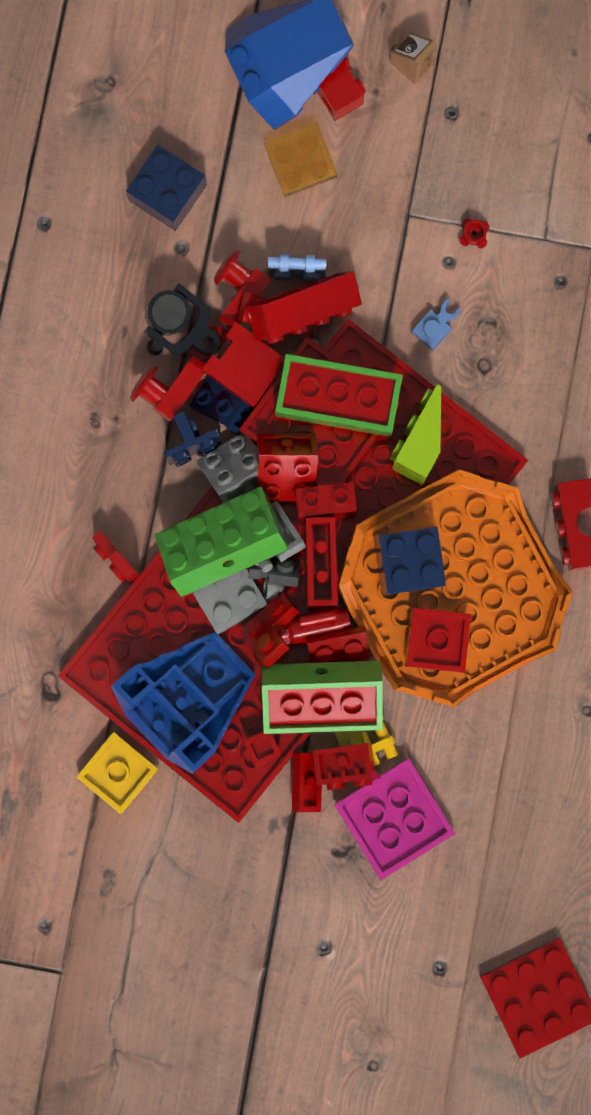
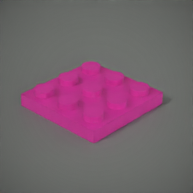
[334,758,455,880]

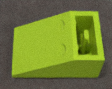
[390,384,441,485]

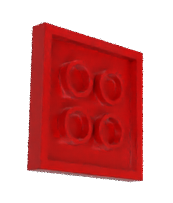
[480,938,591,1059]

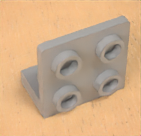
[197,433,258,503]

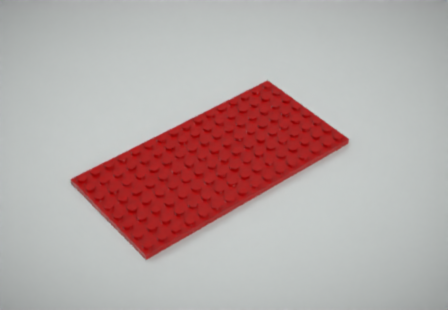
[58,319,528,823]

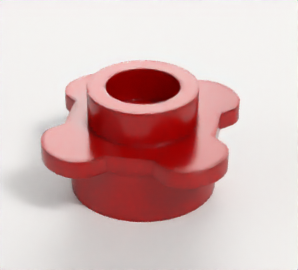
[459,219,490,249]

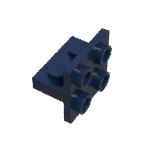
[164,411,222,467]

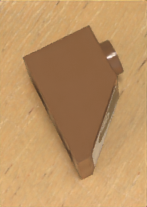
[390,32,438,85]

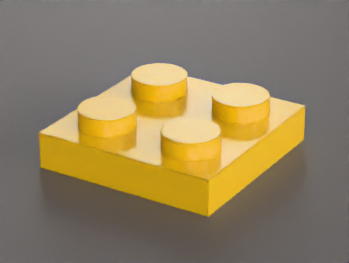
[76,732,159,815]

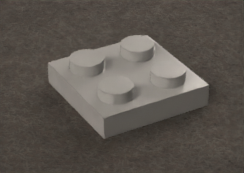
[193,569,267,635]

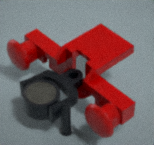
[130,250,285,421]

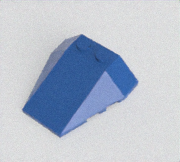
[225,0,354,130]
[111,632,256,774]

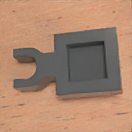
[248,557,301,587]

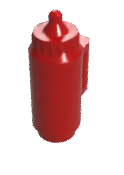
[279,607,351,646]

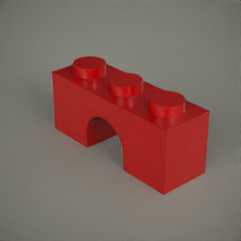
[551,478,591,572]

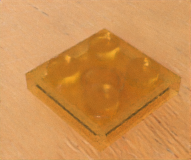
[264,123,337,197]

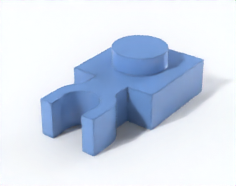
[411,298,462,352]

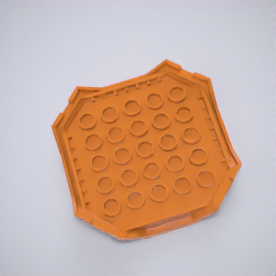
[337,470,573,707]

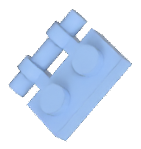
[268,254,326,282]

